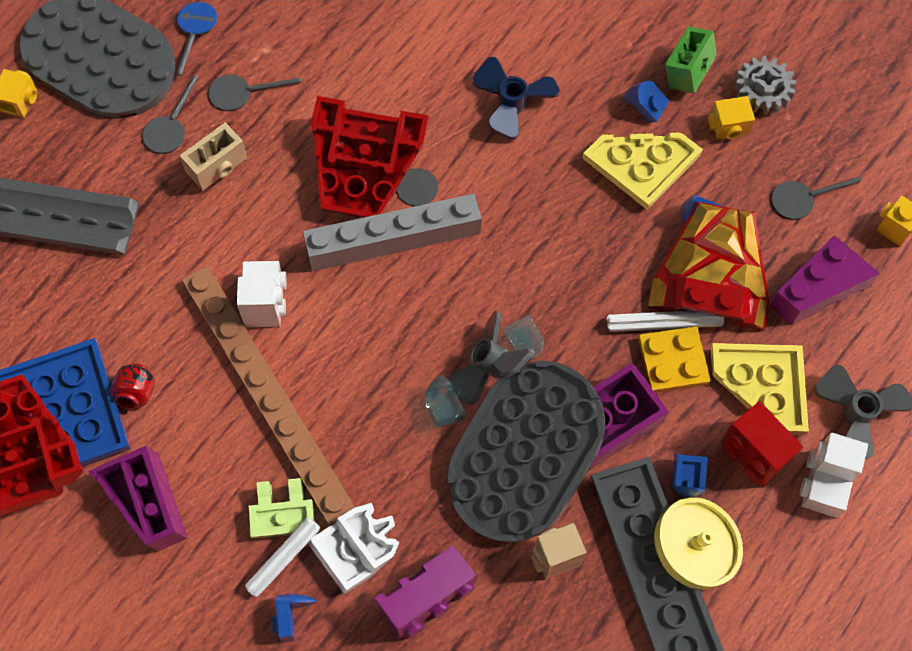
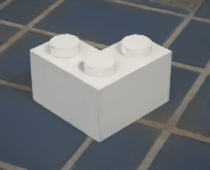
[237,261,287,328]
[799,432,868,518]

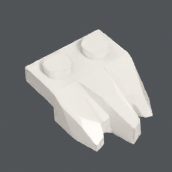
[308,503,399,594]

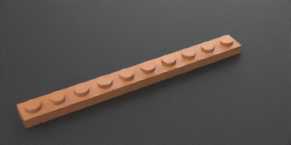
[182,266,355,527]

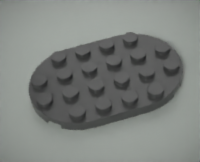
[20,0,176,119]
[448,361,605,542]

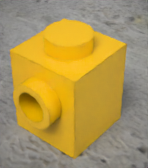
[0,69,37,118]
[708,96,755,139]
[876,195,912,246]

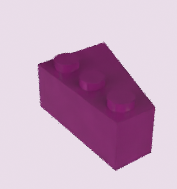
[769,235,880,325]
[89,446,188,551]
[374,546,477,640]

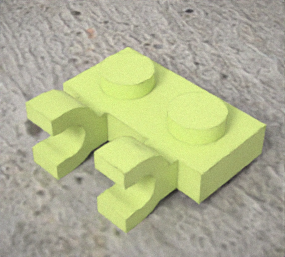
[249,478,314,539]

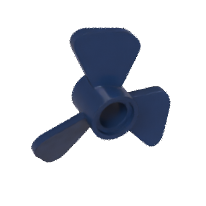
[473,57,560,140]

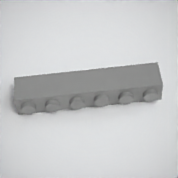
[303,194,482,271]

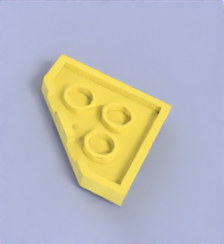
[583,133,703,210]
[711,343,809,435]

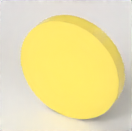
[654,498,743,590]

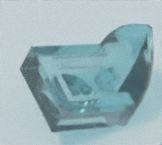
[503,314,545,359]
[425,376,465,427]

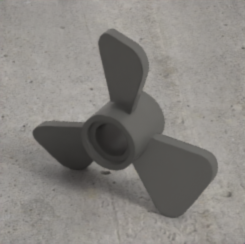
[450,310,533,404]
[815,365,912,460]

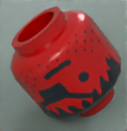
[110,363,155,410]

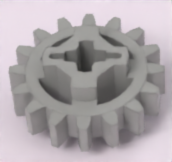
[734,56,797,114]

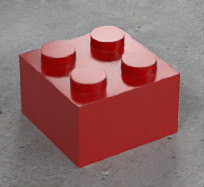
[721,401,804,487]

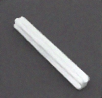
[607,311,724,332]

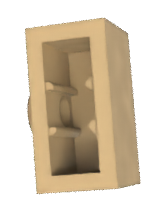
[179,122,247,191]
[531,523,587,580]

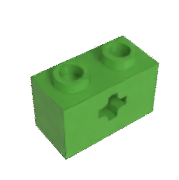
[665,26,717,94]

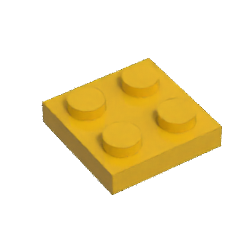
[638,326,711,393]

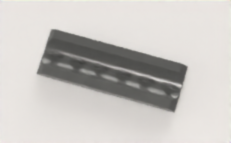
[0,178,140,256]

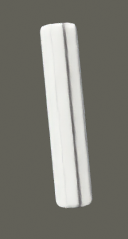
[245,518,320,597]

